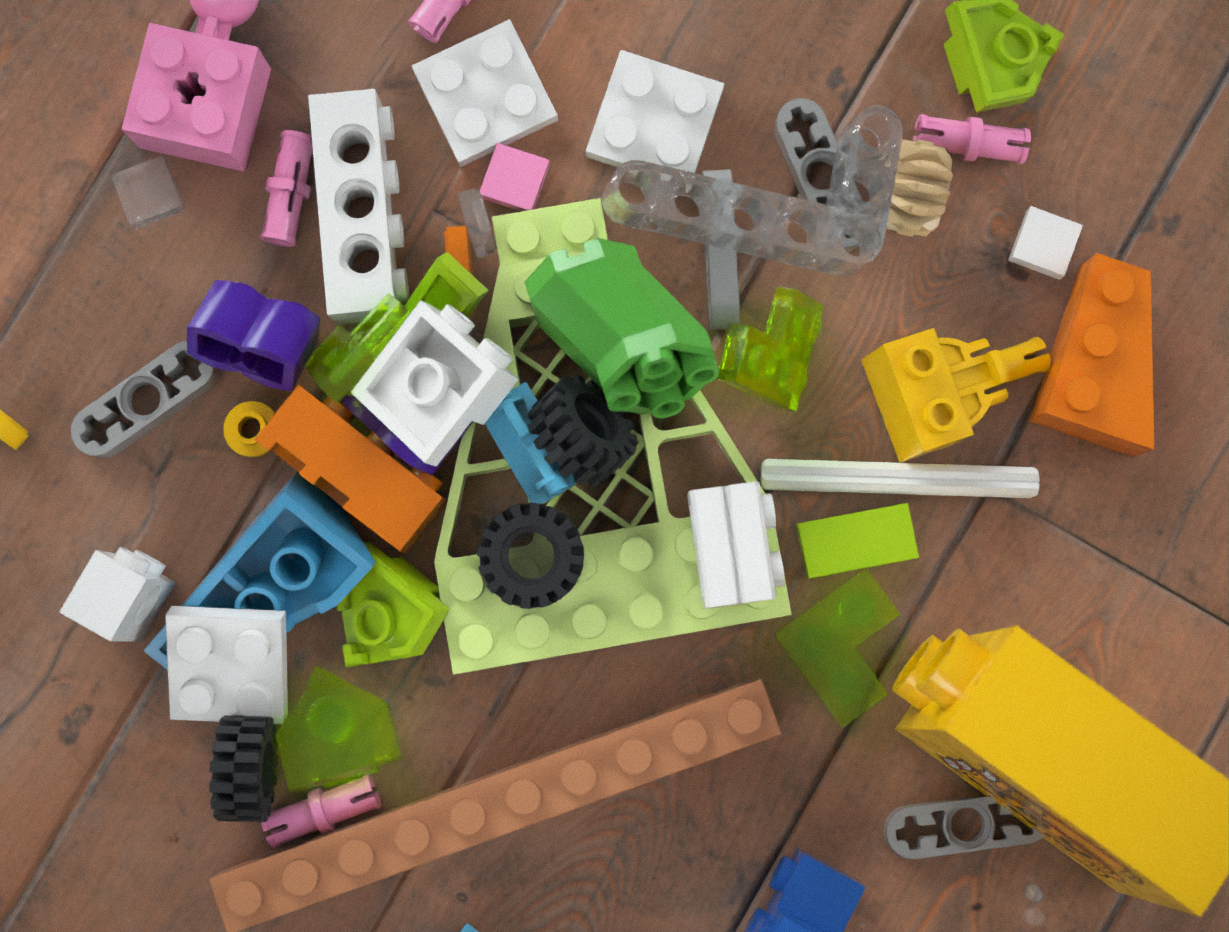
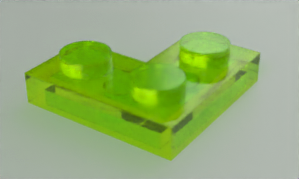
[716,287,824,412]
[305,293,411,403]
[773,568,900,728]

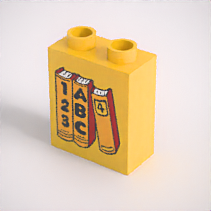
[892,626,1229,917]

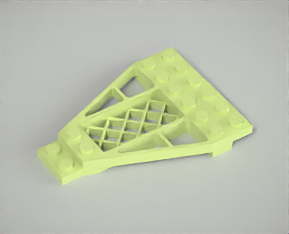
[434,198,792,675]

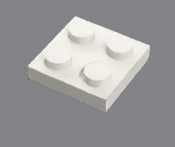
[412,19,558,167]
[586,50,724,191]
[166,606,288,725]

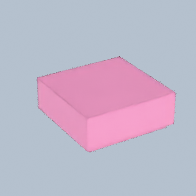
[479,143,550,212]

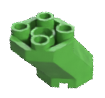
[524,238,719,418]

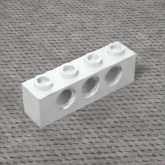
[308,89,409,325]

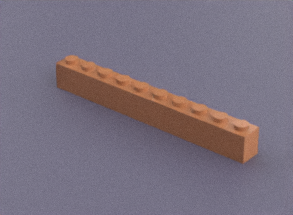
[209,677,781,932]

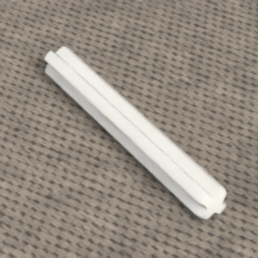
[760,459,1040,498]

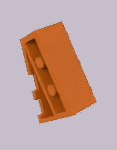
[1029,253,1154,457]
[254,384,447,554]

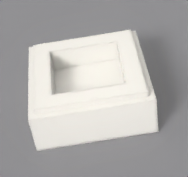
[1008,206,1083,280]

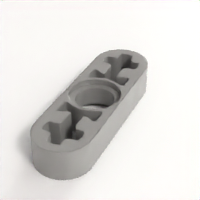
[774,98,870,253]
[702,169,739,330]
[71,341,220,458]
[883,795,1044,859]

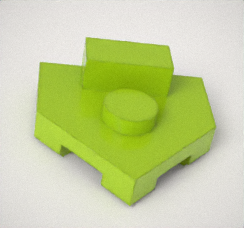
[943,0,1064,113]
[336,542,450,668]

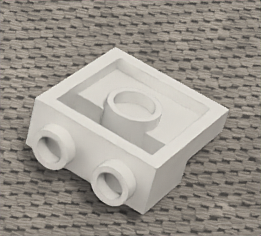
[351,301,519,467]

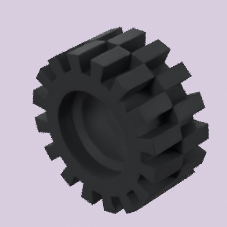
[527,375,637,486]
[477,503,584,609]
[209,715,278,822]

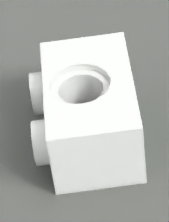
[59,547,176,641]

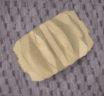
[876,139,953,237]

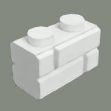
[687,481,785,609]

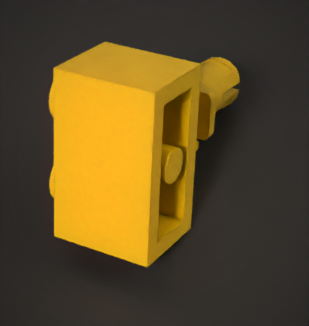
[861,328,1051,463]

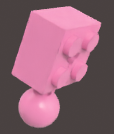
[121,0,271,172]

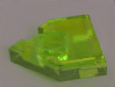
[276,665,403,794]

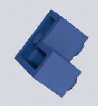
[744,847,866,932]

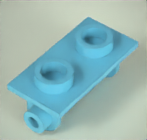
[485,382,577,504]

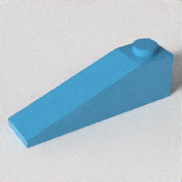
[143,471,375,670]

